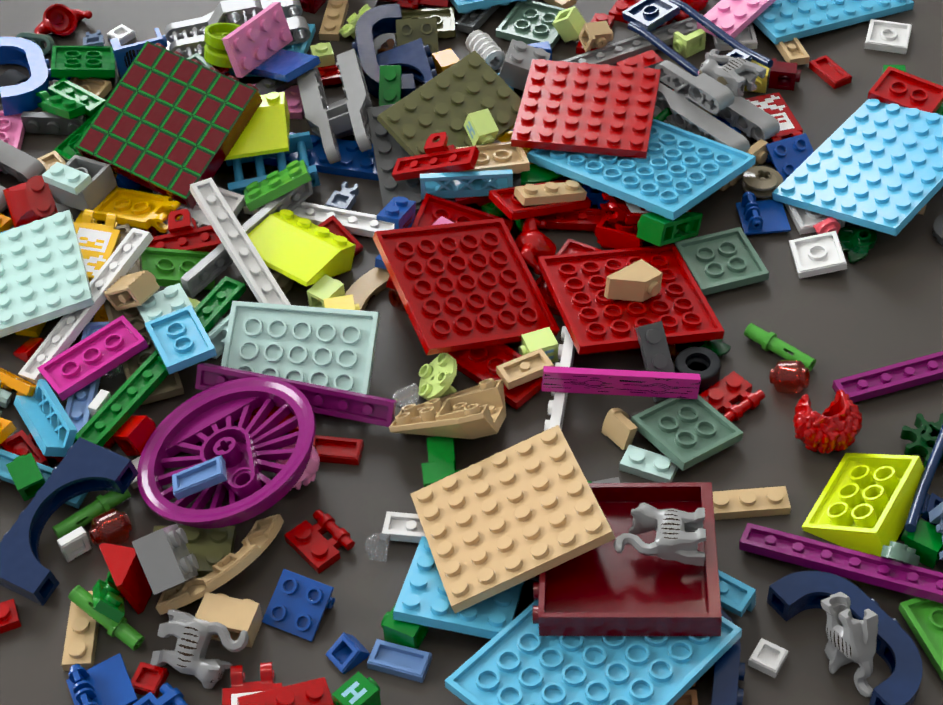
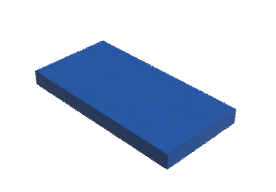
[248,49,321,82]

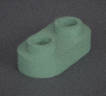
[16,32,55,55]
[880,541,920,566]

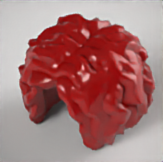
[793,389,862,454]

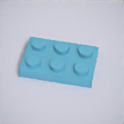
[144,305,217,375]

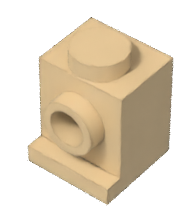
[578,21,614,52]

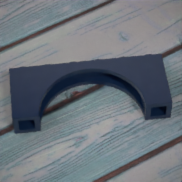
[376,38,438,84]
[0,437,138,606]

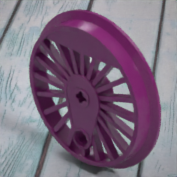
[137,377,316,529]

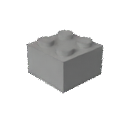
[499,39,551,91]
[48,155,117,211]
[132,524,199,595]

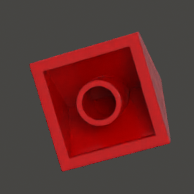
[99,543,152,614]

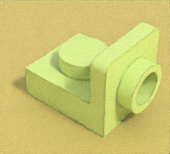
[673,28,706,58]

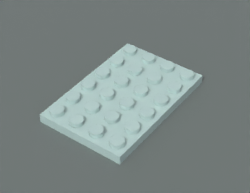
[0,210,95,338]
[221,301,380,395]

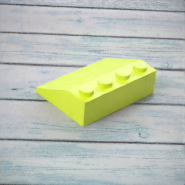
[225,92,290,160]
[247,209,356,287]
[802,453,925,557]

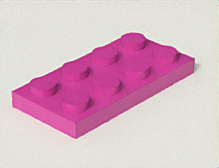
[37,315,149,401]

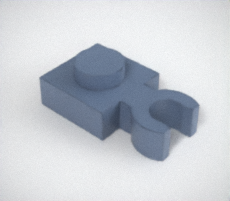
[83,30,105,46]
[325,181,359,210]

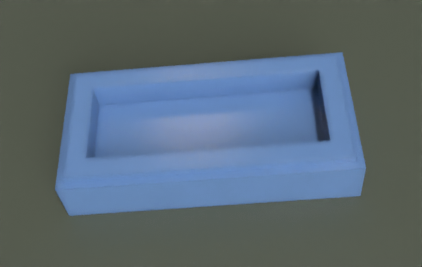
[172,455,227,500]
[367,639,432,683]

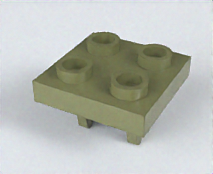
[396,17,439,53]

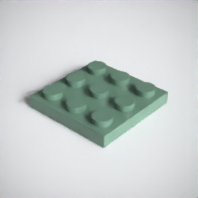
[495,0,565,49]
[675,227,769,296]
[631,395,744,471]

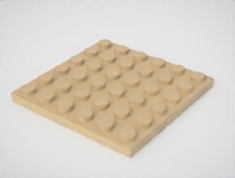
[411,425,616,614]

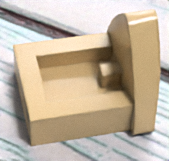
[601,408,638,450]

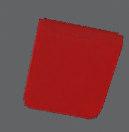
[13,338,44,363]

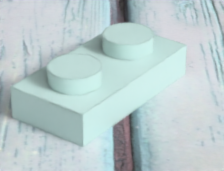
[42,162,92,195]
[619,445,679,483]

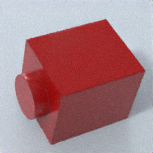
[112,415,156,456]

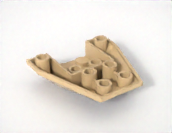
[389,378,506,439]

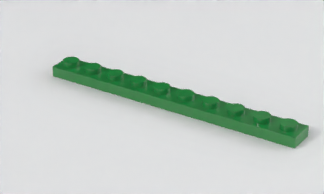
[74,276,246,447]

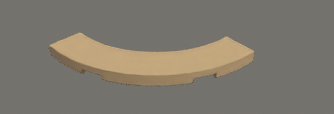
[344,267,390,311]
[156,514,284,615]

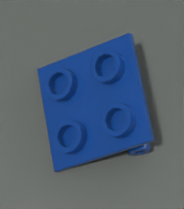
[766,133,814,181]
[735,191,791,235]
[262,569,335,642]
[66,653,138,705]

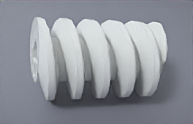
[465,29,505,70]

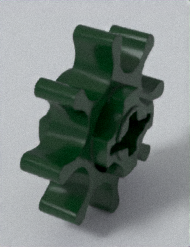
[900,413,943,468]

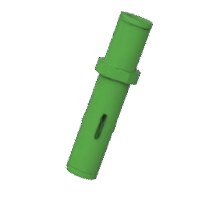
[744,323,816,373]
[52,489,131,539]
[68,585,145,651]

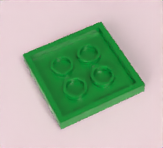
[51,46,115,80]

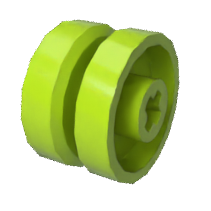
[204,22,241,68]

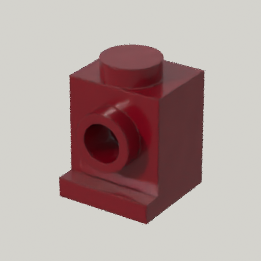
[768,58,801,91]

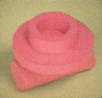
[813,217,841,234]

